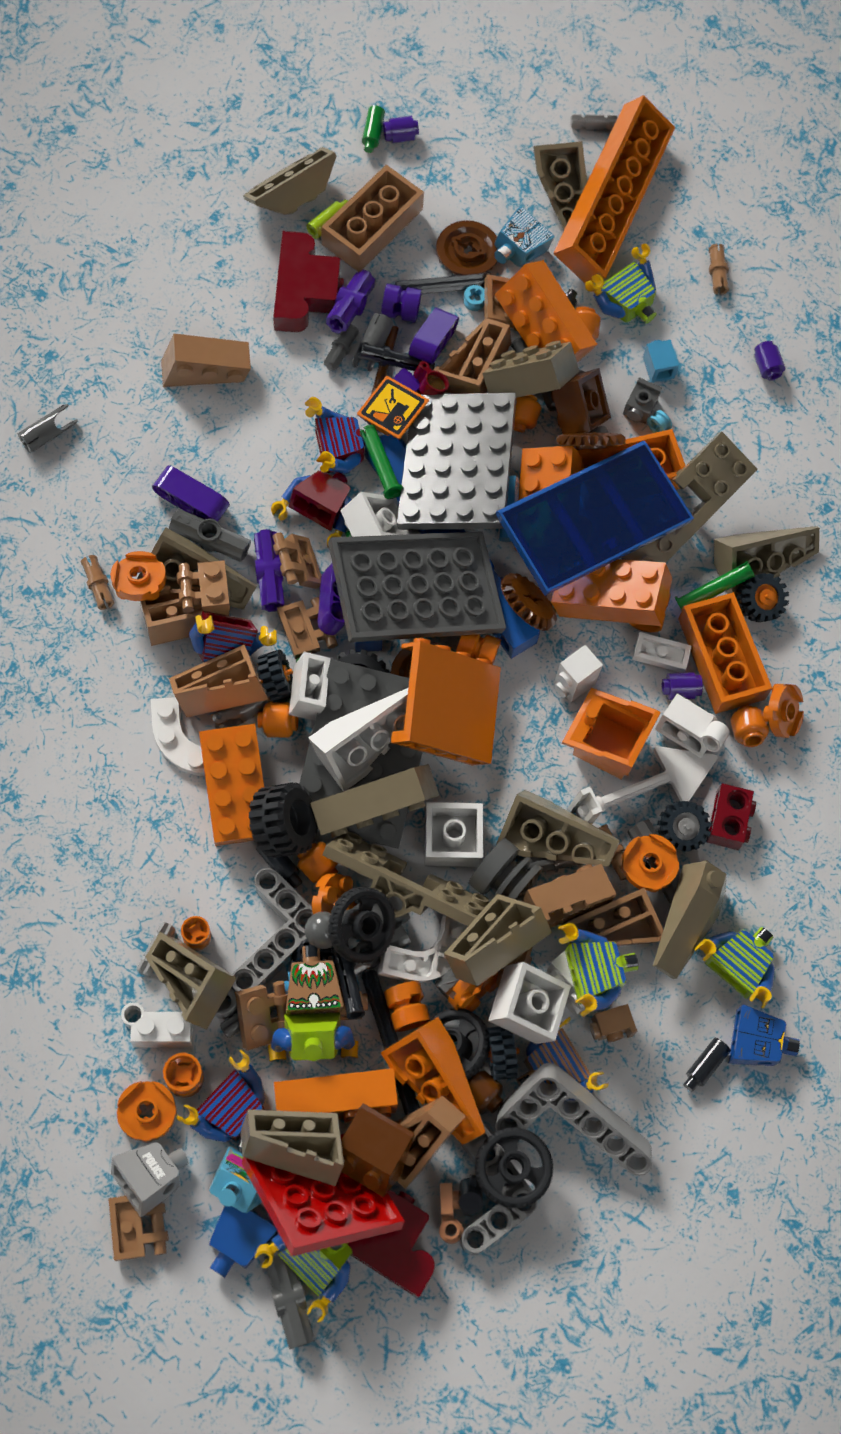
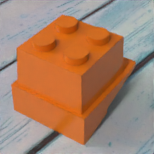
[561,687,661,780]

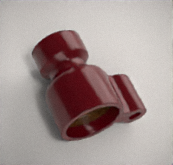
[414,361,449,395]

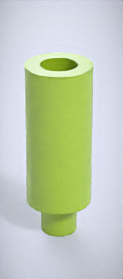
[306,199,348,239]

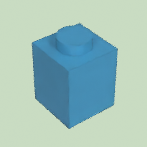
[643,339,679,383]

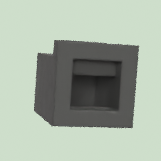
[623,377,662,424]

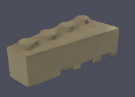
[311,764,439,838]

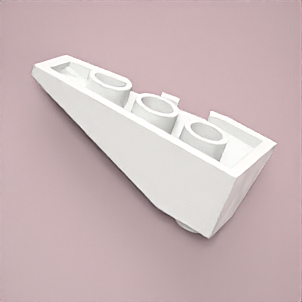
[308,688,408,791]

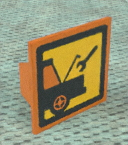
[357,375,429,440]

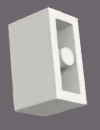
[554,645,603,703]
[289,652,330,721]

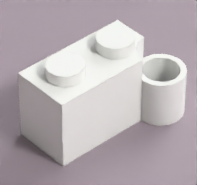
[655,694,730,758]
[121,1002,193,1048]

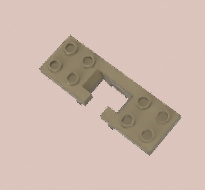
[615,431,758,563]
[323,832,489,926]

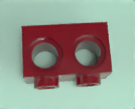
[706,783,756,850]

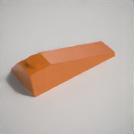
[381,1017,486,1145]

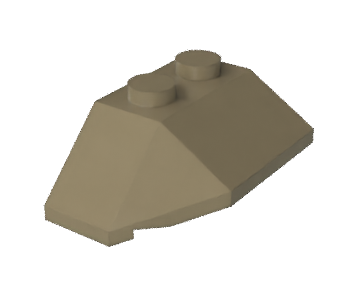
[243,147,337,215]

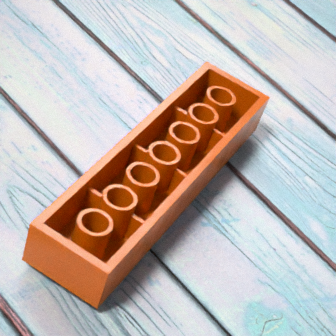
[553,95,676,283]

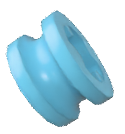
[464,285,484,311]
[647,410,673,433]

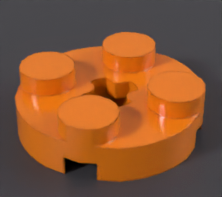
[110,551,166,601]
[763,684,804,738]
[621,834,679,893]
[312,873,357,914]
[448,971,499,1012]
[117,1081,177,1143]

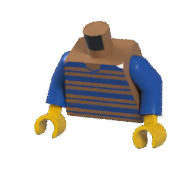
[516,1017,609,1101]

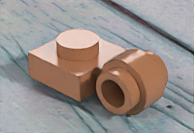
[439,1183,464,1244]

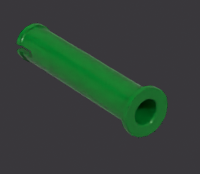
[360,425,404,499]
[675,561,755,611]

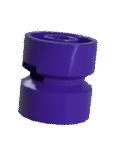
[381,283,422,323]

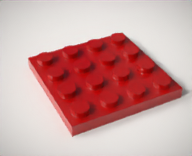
[242,1134,404,1257]

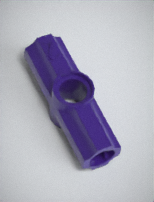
[326,269,376,334]
[254,529,285,612]

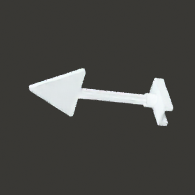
[566,746,718,824]

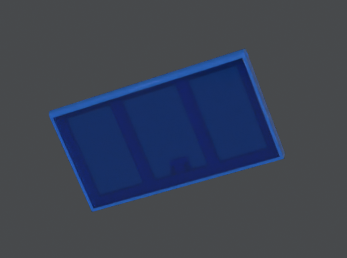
[496,441,694,596]

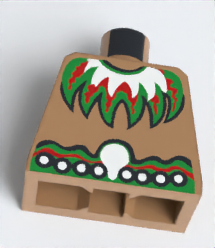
[286,945,343,1015]

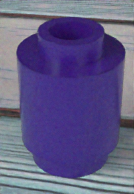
[383,115,419,144]
[754,341,786,380]
[661,672,703,700]

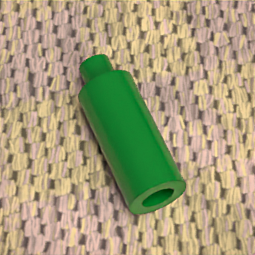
[361,105,385,153]

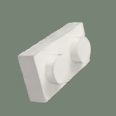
[632,632,692,673]

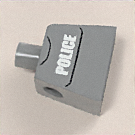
[111,1142,188,1217]

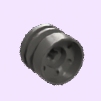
[468,838,543,901]

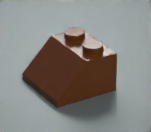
[551,368,611,434]
[341,1103,415,1197]

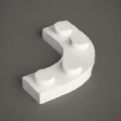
[151,697,205,776]
[378,914,468,982]

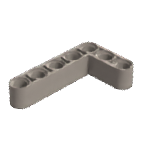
[215,868,313,1019]
[495,1063,652,1176]
[458,1124,537,1255]

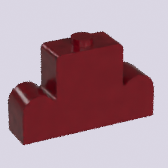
[273,231,344,333]
[347,1190,435,1299]

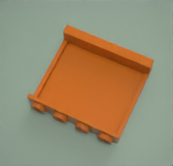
[391,638,501,766]

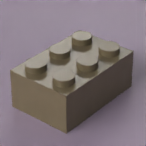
[482,341,579,398]

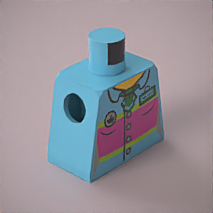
[209,1146,262,1213]

